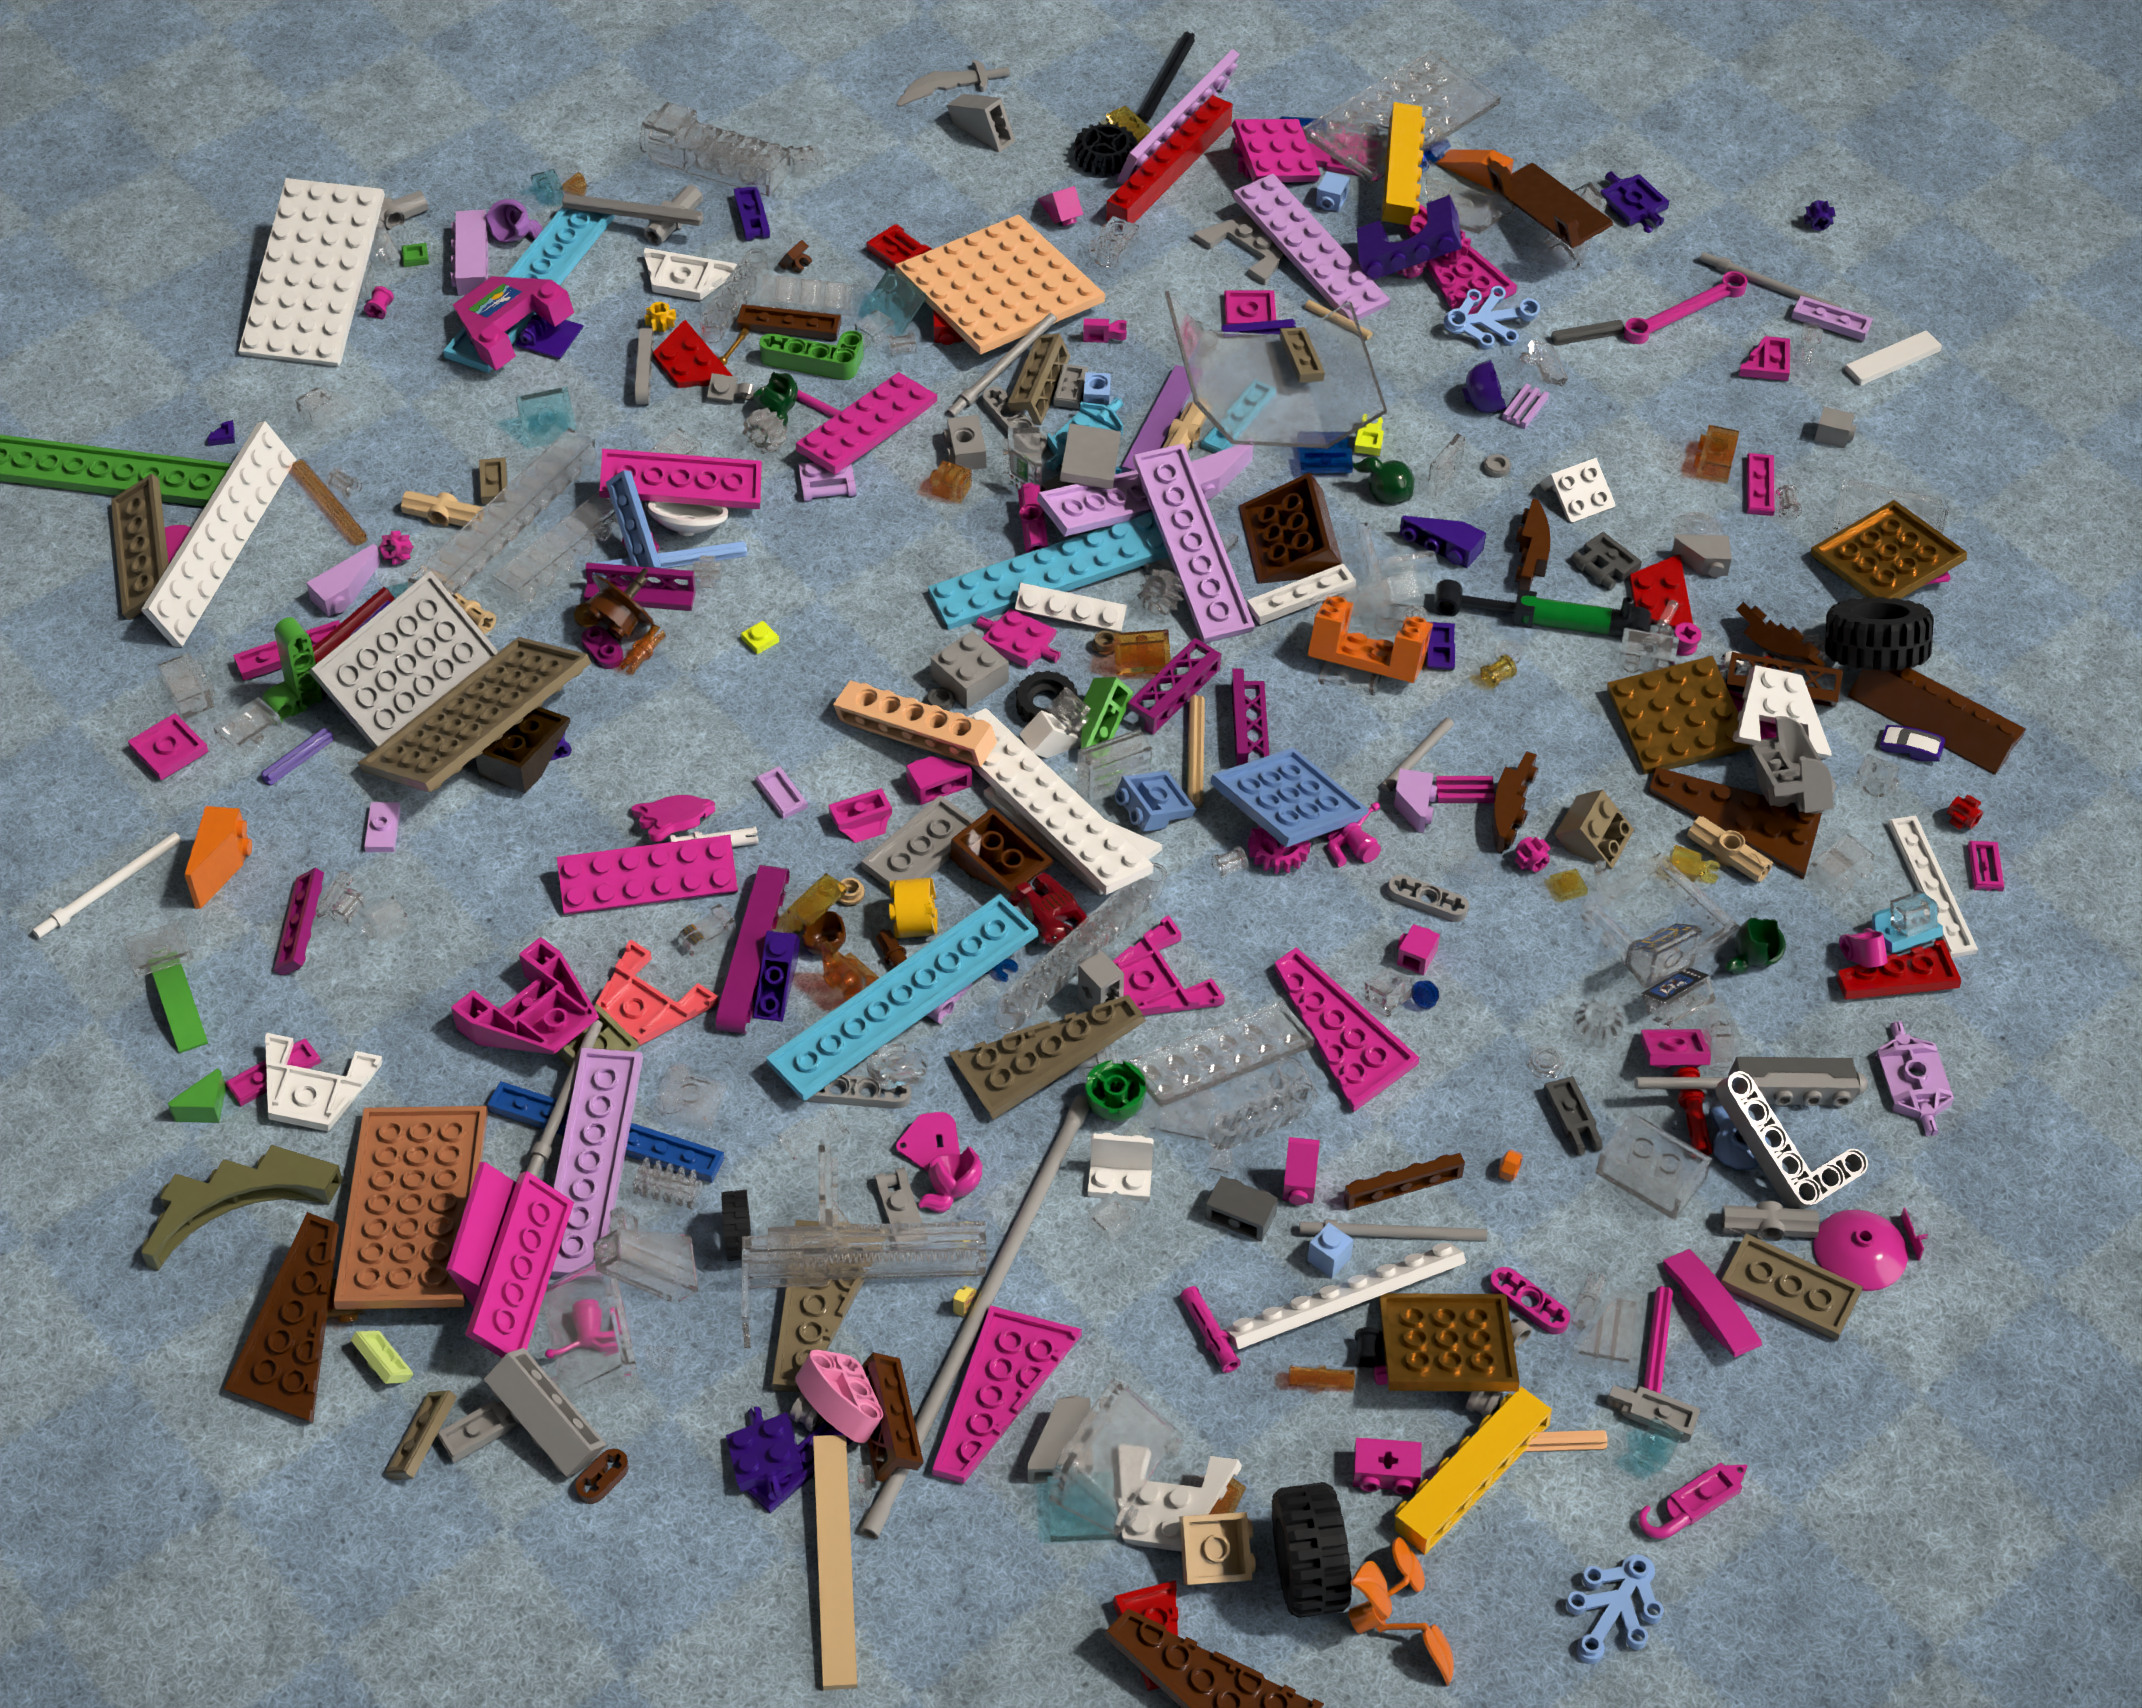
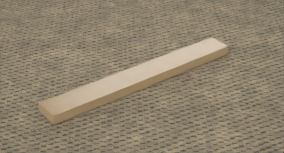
[813,1435,857,1691]

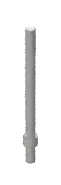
[1699,252,1841,308]
[947,313,1057,417]
[527,1020,603,1177]
[1299,1219,1487,1242]

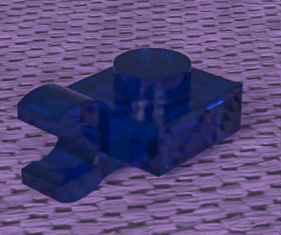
[1420,138,1451,173]

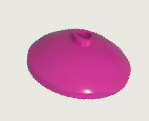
[1813,1209,1908,1291]

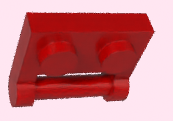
[866,224,932,270]

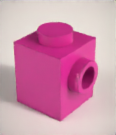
[1397,924,1440,975]

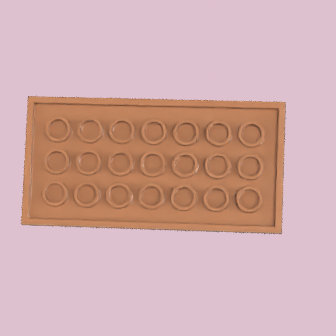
[334,1106,488,1309]

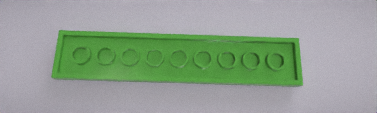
[0,435,232,507]

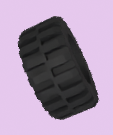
[1825,597,1934,671]
[1271,1482,1352,1618]

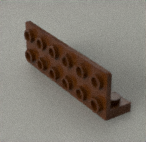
[1487,161,1613,249]

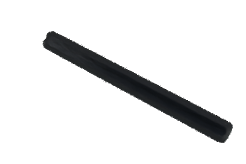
[1137,31,1195,124]

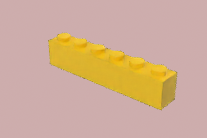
[1381,102,1426,226]
[1394,1386,1552,1555]

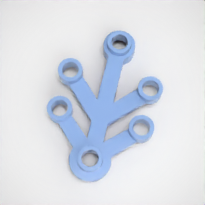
[1443,286,1540,349]
[1567,1554,1664,1664]

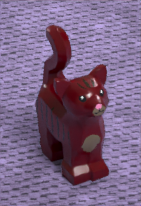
[1007,872,1103,952]

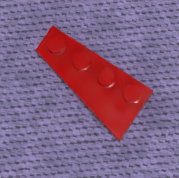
[1836,939,1961,1000]

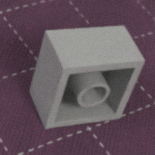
[930,630,1009,709]

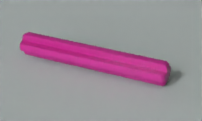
[1643,1286,1673,1394]

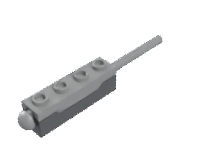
[1634,1057,1868,1106]

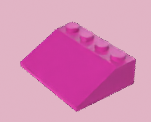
[446,1162,516,1307]

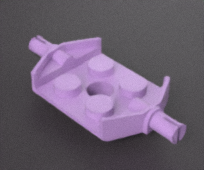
[1875,1021,1954,1136]

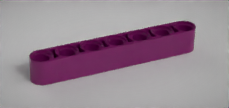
[715,865,790,1034]

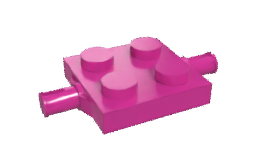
[976,608,1061,668]

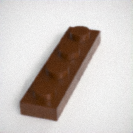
[737,304,841,340]
[1343,1153,1465,1211]

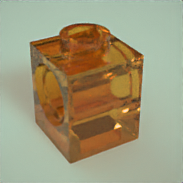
[929,461,972,504]

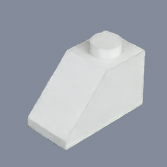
[1020,711,1082,758]

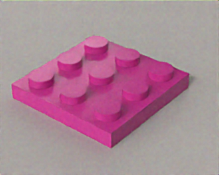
[1231,119,1321,182]

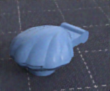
[1709,1106,1769,1170]

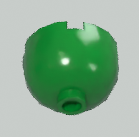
[1085,1060,1146,1122]

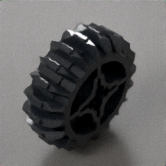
[1073,122,1138,177]

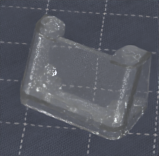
[538,1255,640,1403]
[1049,1377,1184,1536]

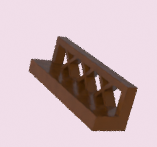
[1725,652,1843,707]
[862,1352,924,1482]

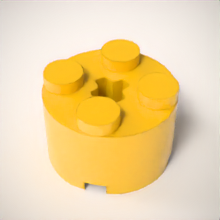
[889,878,938,939]

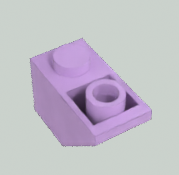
[1394,768,1437,833]

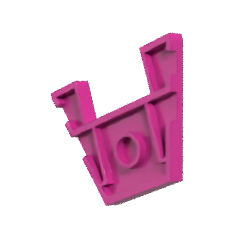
[1113,915,1225,1016]

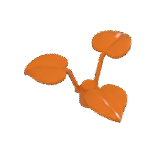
[1349,1537,1454,1686]

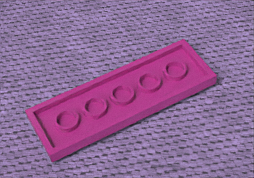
[795,372,938,475]
[599,448,762,509]
[557,835,738,915]
[465,1171,574,1358]

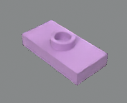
[364,802,401,853]

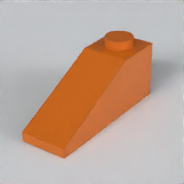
[1436,149,1514,193]

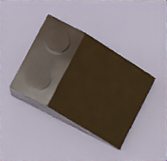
[475,707,570,793]

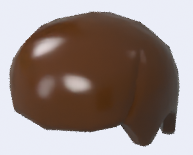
[802,910,846,956]

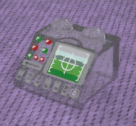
[1003,427,1042,489]

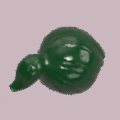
[753,372,798,431]
[1352,457,1415,505]
[1724,918,1786,975]

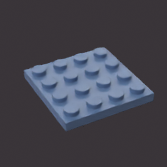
[1210,748,1369,847]

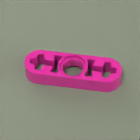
[1490,1267,1570,1335]

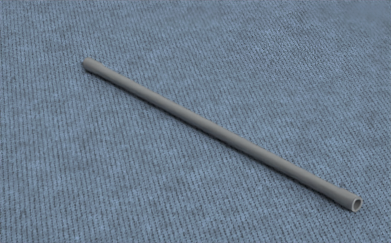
[860,1096,1090,1539]

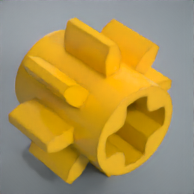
[644,302,676,332]

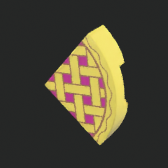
[953,1286,977,1317]

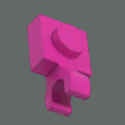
[1083,318,1127,343]

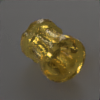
[1480,654,1517,688]

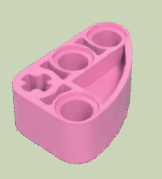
[795,1350,883,1443]

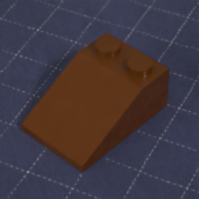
[950,807,1053,895]

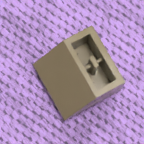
[1555,789,1634,869]

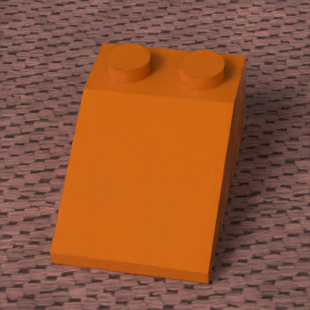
[184,806,252,909]

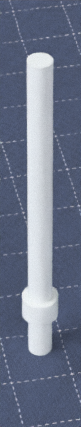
[32,832,182,939]

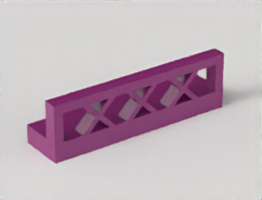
[584,562,696,611]
[1127,638,1221,735]
[1231,668,1269,766]

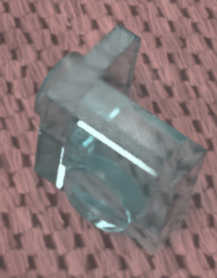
[1632,1417,1684,1472]

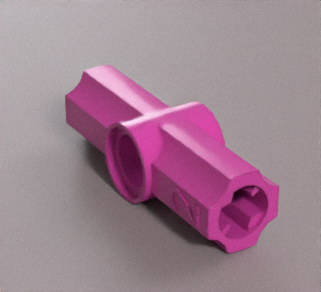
[1018,482,1049,553]

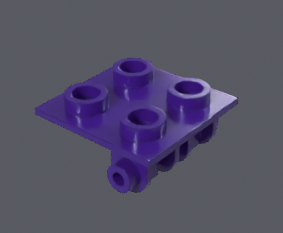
[515,314,584,359]

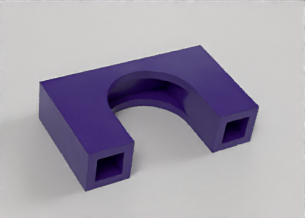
[1357,195,1462,280]

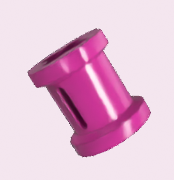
[364,286,394,319]

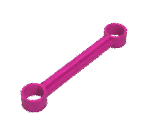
[1624,271,1748,344]

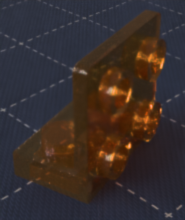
[822,941,879,1001]

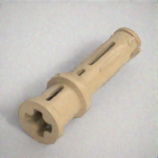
[437,578,496,634]

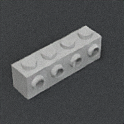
[484,1348,607,1477]

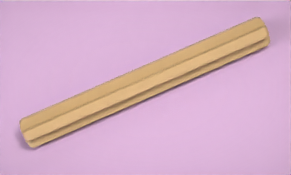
[1187,695,1205,808]

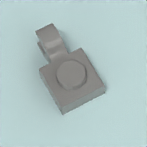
[707,373,754,404]

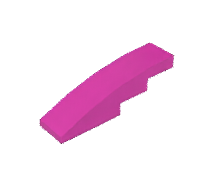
[1663,1249,1762,1357]

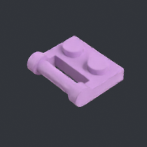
[799,462,857,502]

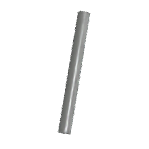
[1380,718,1454,793]

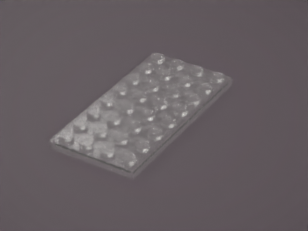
[1302,50,1501,184]

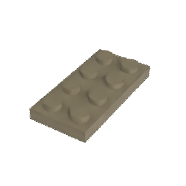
[1721,1233,1863,1341]

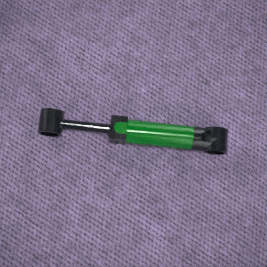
[1433,579,1652,644]

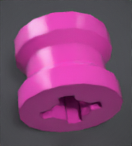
[1670,622,1702,656]

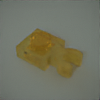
[1667,845,1720,884]

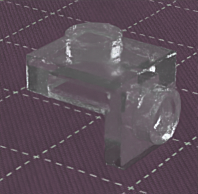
[1046,687,1091,735]

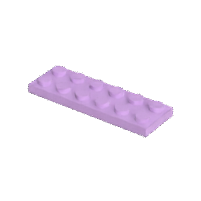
[1036,470,1152,537]

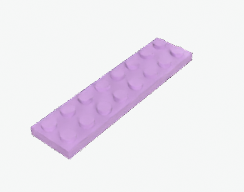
[1116,49,1240,184]
[1233,174,1390,322]
[1133,443,1255,643]
[551,1048,643,1280]

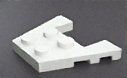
[1733,665,1831,759]
[265,1033,382,1132]
[1118,1445,1242,1552]

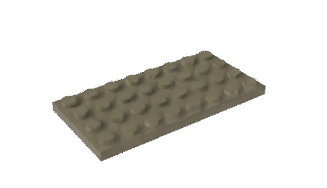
[358,637,591,792]

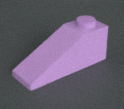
[1191,440,1254,500]
[306,544,381,617]

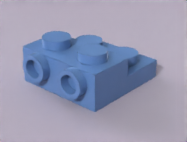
[1115,770,1196,832]

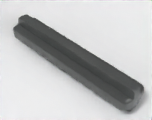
[1551,320,1625,346]

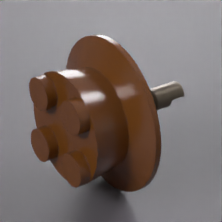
[585,568,655,641]

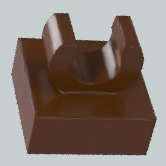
[778,240,812,273]

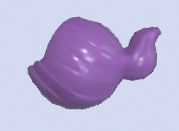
[485,199,543,243]

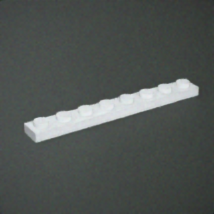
[1224,1243,1466,1349]

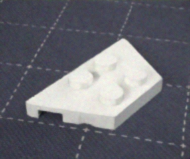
[644,248,737,300]

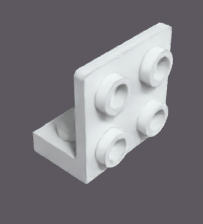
[1539,458,1615,523]
[1088,1133,1154,1202]

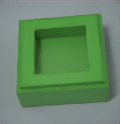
[401,243,429,267]

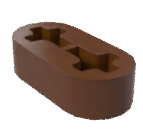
[575,1448,629,1504]

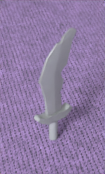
[897,60,1010,107]

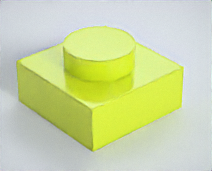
[741,621,779,655]

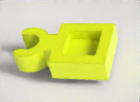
[1354,415,1384,456]

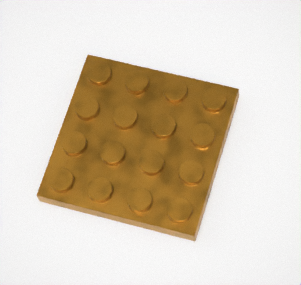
[1811,500,1967,599]
[1607,655,1749,775]
[1379,1293,1520,1392]

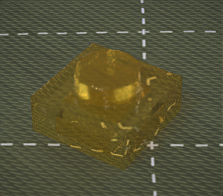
[1549,868,1588,902]

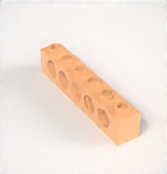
[833,680,997,767]

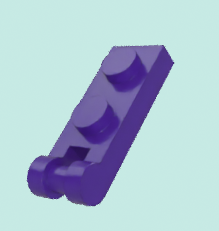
[734,186,770,241]

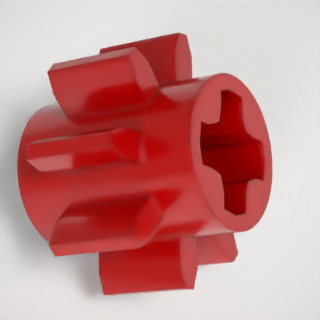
[1947,795,1983,830]

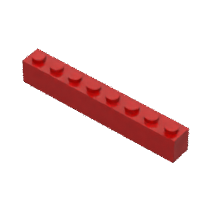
[1106,95,1233,230]

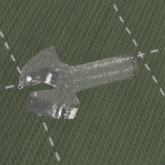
[1648,600,1679,646]

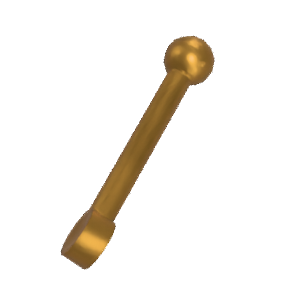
[718,328,749,365]

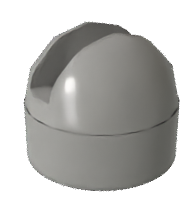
[1511,1319,1532,1347]

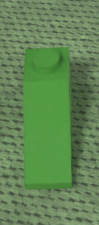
[1081,677,1134,763]

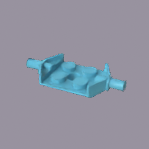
[1046,397,1123,471]

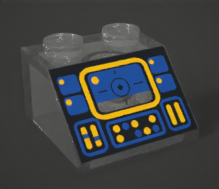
[1624,923,1702,989]

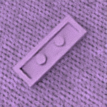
[1792,296,1873,341]

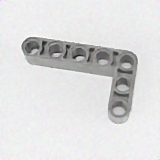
[1716,1071,1868,1209]

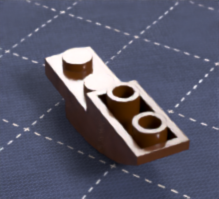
[1515,498,1551,591]
[1736,602,1825,667]
[1492,751,1539,854]

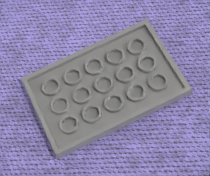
[308,570,498,749]

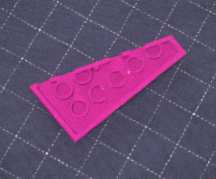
[1404,204,1517,315]
[1274,947,1420,1113]
[932,1305,1082,1484]

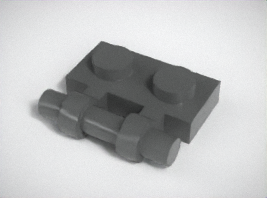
[1571,532,1642,590]

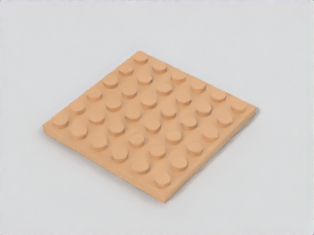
[895,214,1105,355]

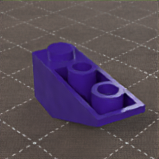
[1399,515,1486,568]
[754,931,800,1022]

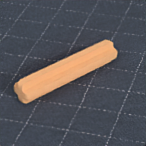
[1521,1430,1608,1452]

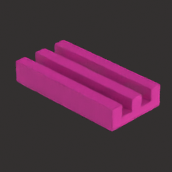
[1436,776,1495,803]
[1967,841,2004,892]

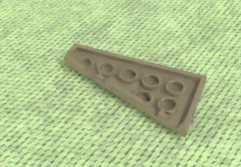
[949,995,1146,1120]
[772,1220,890,1393]

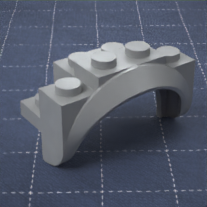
[1749,716,1837,814]

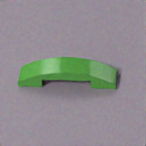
[149,953,209,1053]

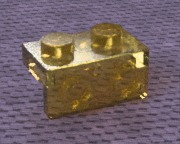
[787,873,847,934]

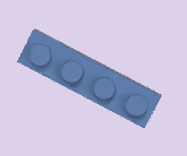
[606,470,662,568]

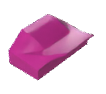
[828,788,892,843]

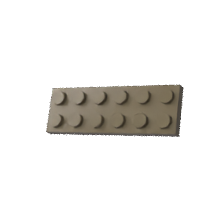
[111,473,169,620]

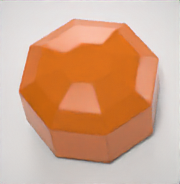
[1498,1150,1523,1182]

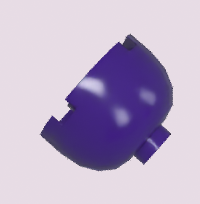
[1462,359,1506,413]

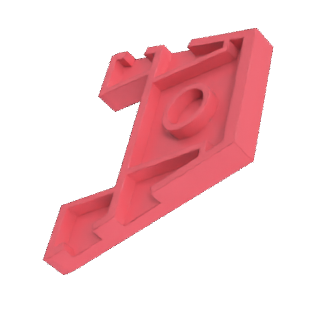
[595,940,719,1046]

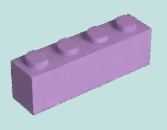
[451,209,488,296]

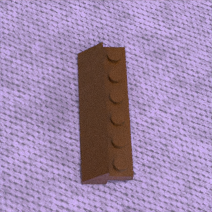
[1848,668,2026,775]

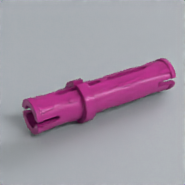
[1180,1286,1241,1373]

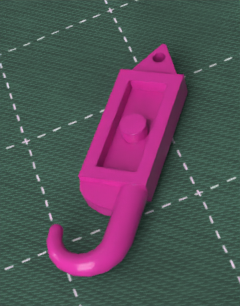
[1638,1462,1748,1539]

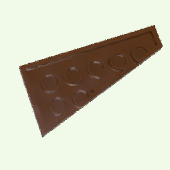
[1649,767,1822,879]
[224,1212,339,1423]
[1104,1609,1324,1708]

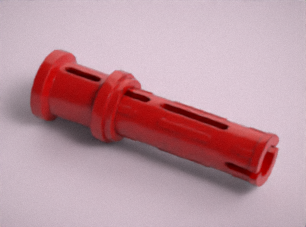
[1673,1067,1713,1156]

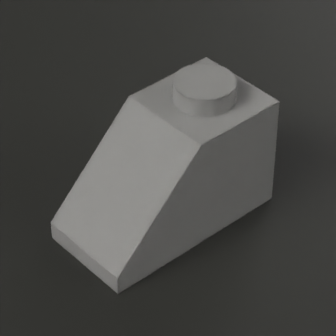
[1672,534,1732,577]

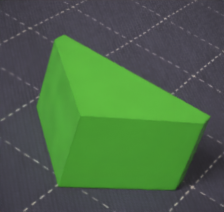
[167,1068,226,1123]

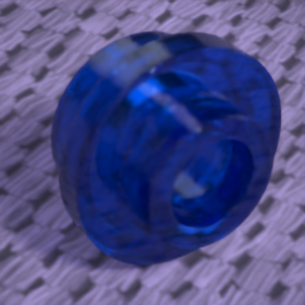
[1411,980,1439,1010]

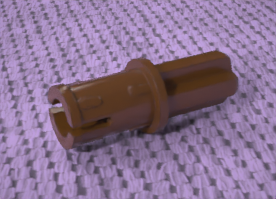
[876,929,907,968]

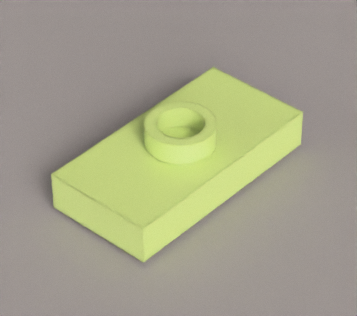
[351,1331,413,1384]

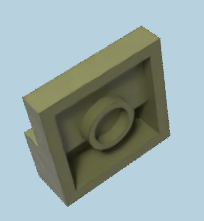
[555,1004,640,1069]

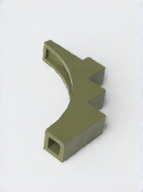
[141,1145,343,1271]

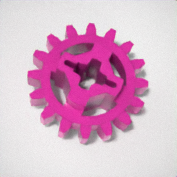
[1248,825,1311,874]

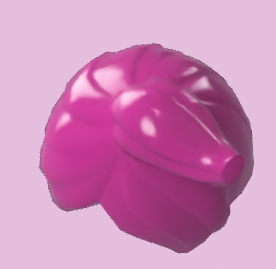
[918,1146,983,1213]

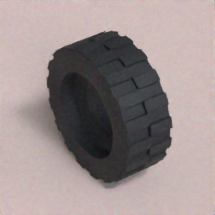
[1016,671,1077,724]
[721,1190,753,1261]

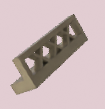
[1007,333,1070,425]

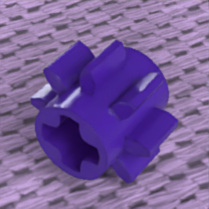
[1804,200,1836,231]

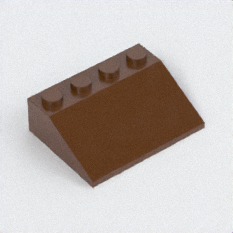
[1239,472,1342,584]

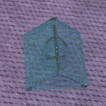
[516,386,579,448]

